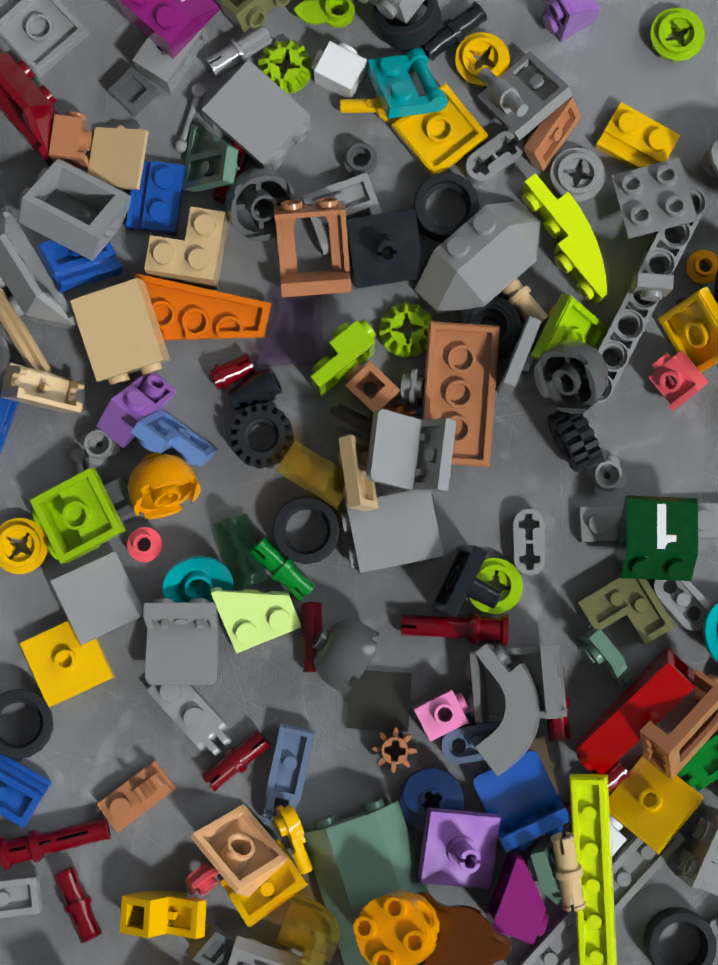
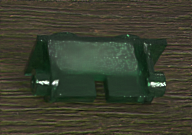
[213,513,268,591]

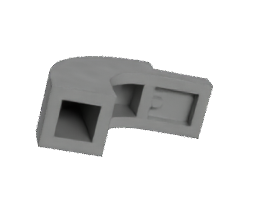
[475,644,541,777]

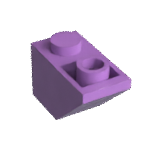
[542,0,600,42]
[97,372,177,448]

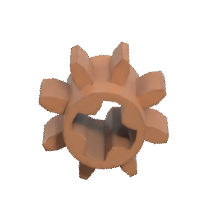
[372,726,417,773]

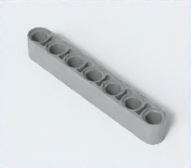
[591,187,707,407]

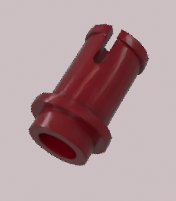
[209,353,255,390]

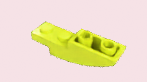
[521,173,607,305]

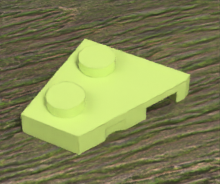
[210,587,302,653]

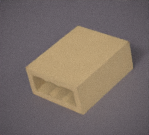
[70,278,170,386]

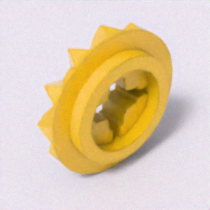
[455,32,510,88]
[0,518,49,574]

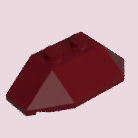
[0,52,58,167]

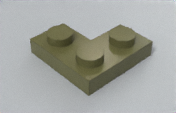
[576,576,675,645]

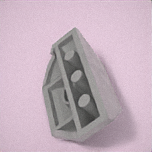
[415,201,541,314]
[0,206,80,332]

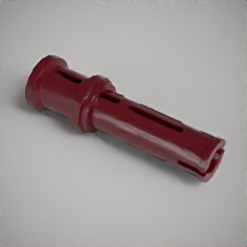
[401,613,509,646]
[0,817,111,870]

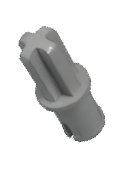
[205,26,272,78]

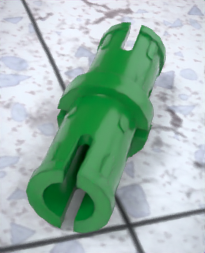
[249,537,315,602]

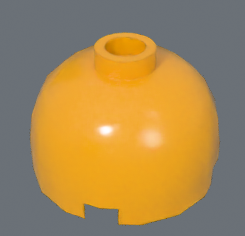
[127,453,201,519]

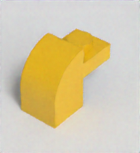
[119,891,207,939]

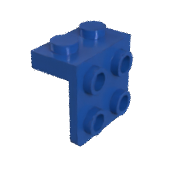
[473,749,571,852]

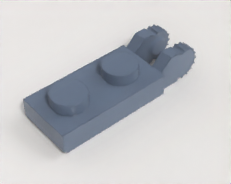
[262,723,316,824]

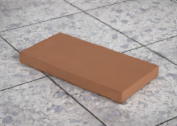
[422,321,500,467]

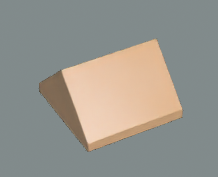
[190,804,289,897]

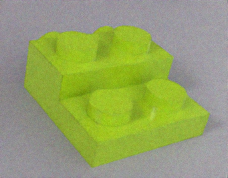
[310,319,376,397]
[30,468,126,564]

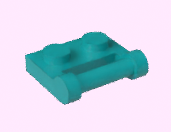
[366,48,448,119]

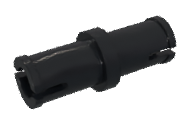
[421,1,488,61]

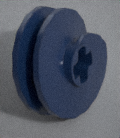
[399,767,464,831]

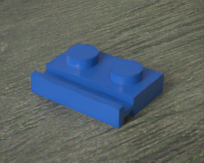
[126,161,185,236]
[36,240,124,293]
[0,754,52,829]

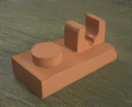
[523,97,581,171]
[96,760,176,833]

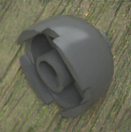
[225,168,296,241]
[534,340,608,414]
[312,620,379,694]

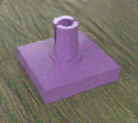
[417,807,501,889]

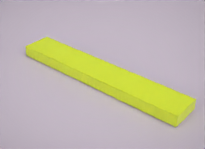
[569,774,617,965]

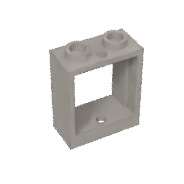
[18,158,132,261]

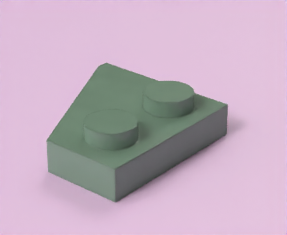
[182,124,238,193]
[578,628,633,690]
[527,836,563,907]

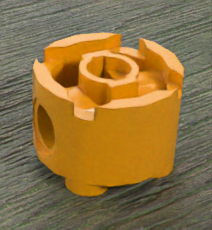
[353,890,440,965]

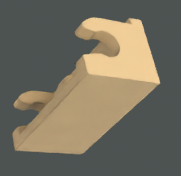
[0,362,85,413]

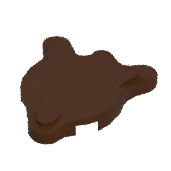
[417,891,512,965]

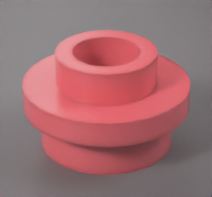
[127,527,163,562]
[185,863,219,896]

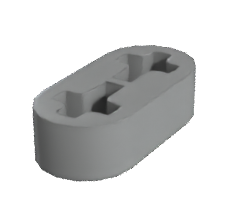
[465,131,524,186]
[511,508,546,576]

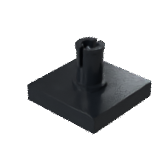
[346,208,423,289]
[431,545,502,618]

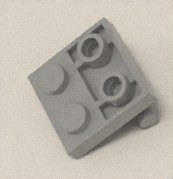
[477,51,573,140]

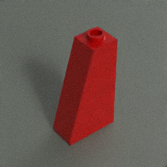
[575,646,695,774]

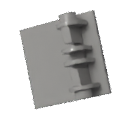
[611,157,698,239]

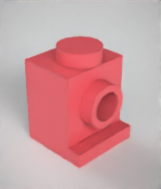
[648,350,709,411]

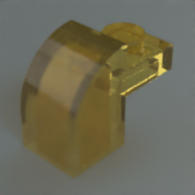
[276,441,345,511]
[276,893,340,965]

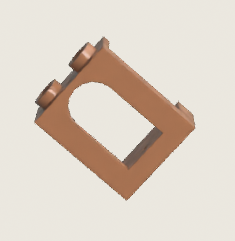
[274,197,352,297]
[640,669,718,780]

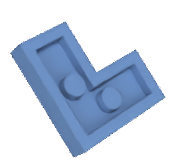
[131,409,218,467]

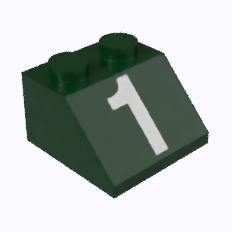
[614,495,698,581]

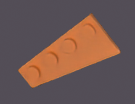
[134,273,272,340]

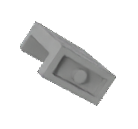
[201,60,311,170]
[341,490,444,574]
[465,644,567,723]

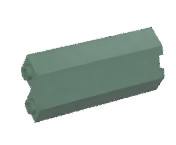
[304,798,429,965]

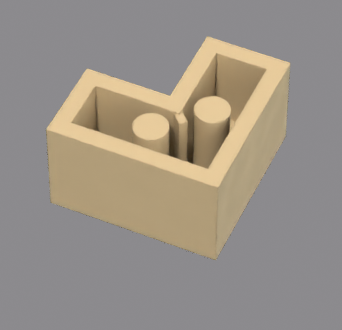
[144,207,229,289]

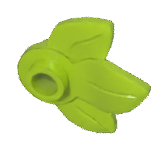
[294,0,355,28]

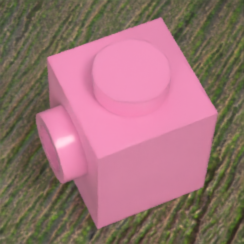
[413,689,469,742]

